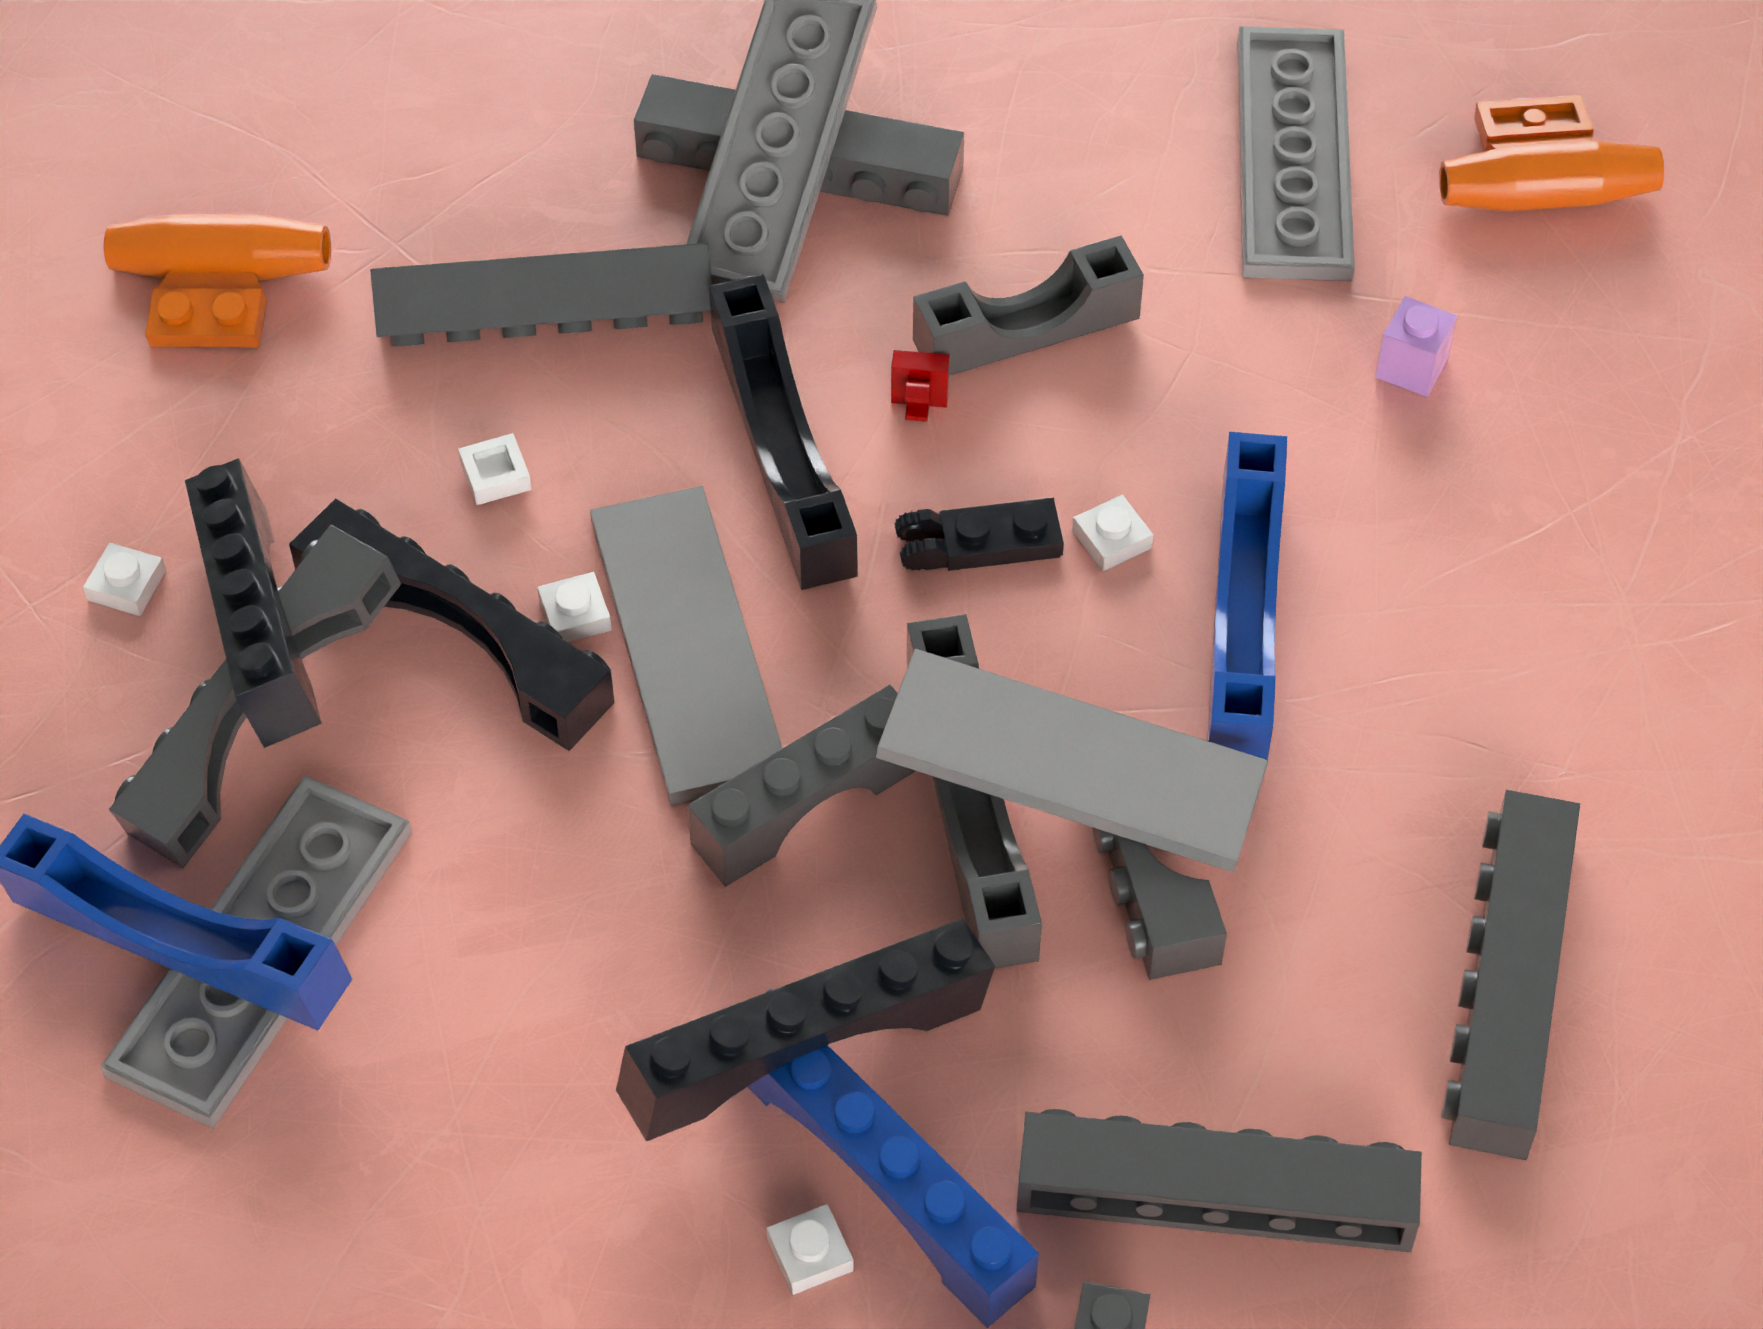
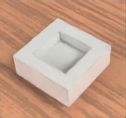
[458,433,532,506]
[1072,494,1153,571]
[83,542,166,616]
[537,572,612,642]
[766,1204,854,1295]

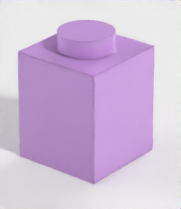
[1375,296,1457,397]

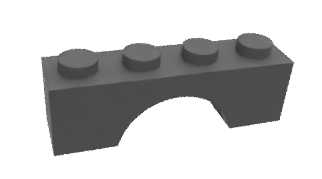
[913,235,1144,376]
[687,685,916,887]
[1092,827,1227,980]

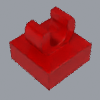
[891,350,950,422]

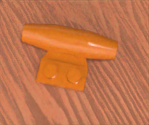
[1439,95,1664,212]
[104,214,331,348]

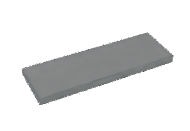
[686,0,877,303]
[1238,26,1354,281]
[590,486,782,805]
[876,649,1268,872]
[101,775,412,1129]

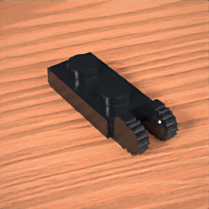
[894,497,1064,571]

